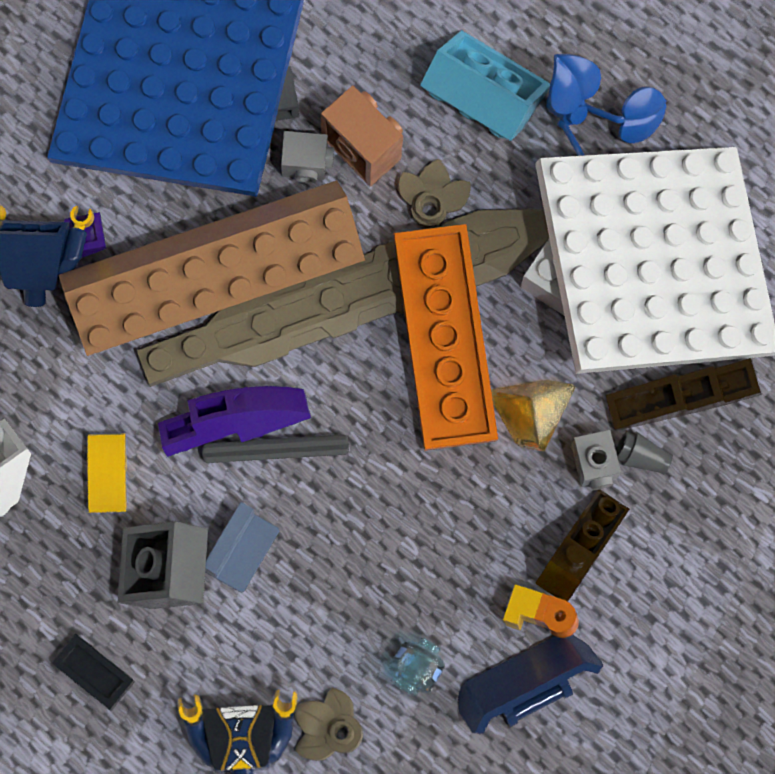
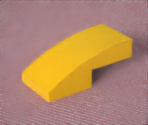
[88,433,127,513]

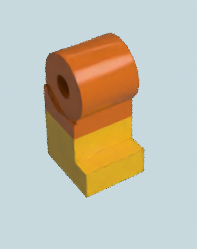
[503,584,579,638]

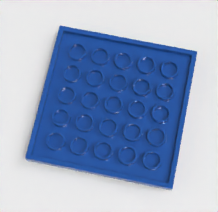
[47,0,304,197]

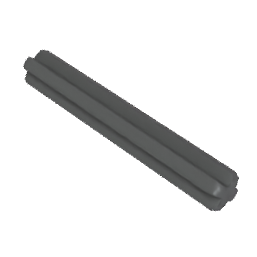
[202,435,349,463]

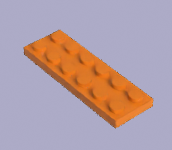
[393,224,498,451]

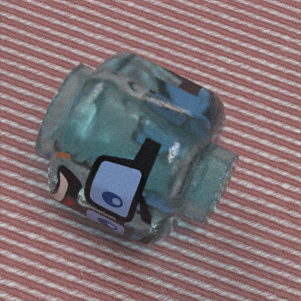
[389,638,445,697]

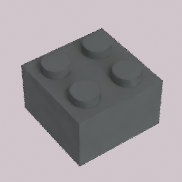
[118,521,208,609]

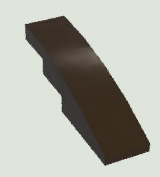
[606,358,762,431]

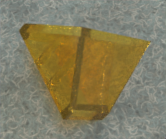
[491,380,576,452]

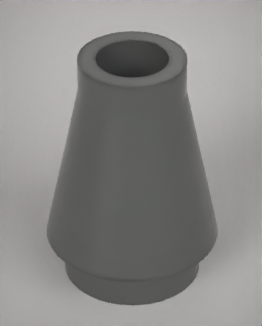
[616,431,673,475]

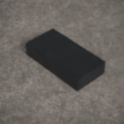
[52,634,135,711]

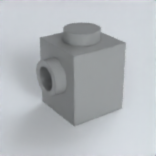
[281,131,334,183]
[571,430,621,490]

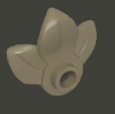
[399,159,471,228]
[294,688,363,761]

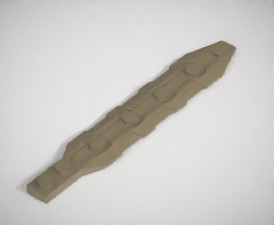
[137,209,549,387]

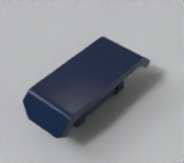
[458,635,604,734]

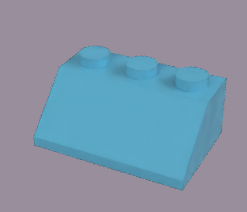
[420,30,550,141]

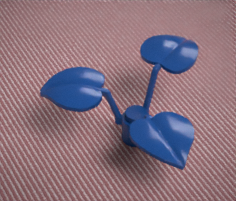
[546,54,667,156]

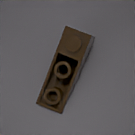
[535,489,630,602]

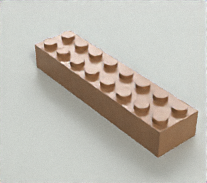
[59,180,365,356]

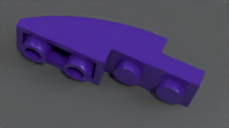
[158,386,311,457]

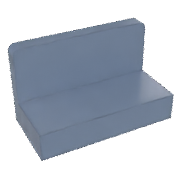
[205,502,279,593]

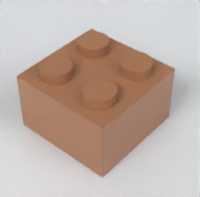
[321,85,403,187]

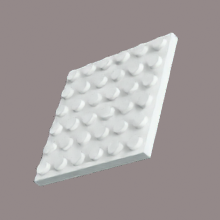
[535,147,775,374]

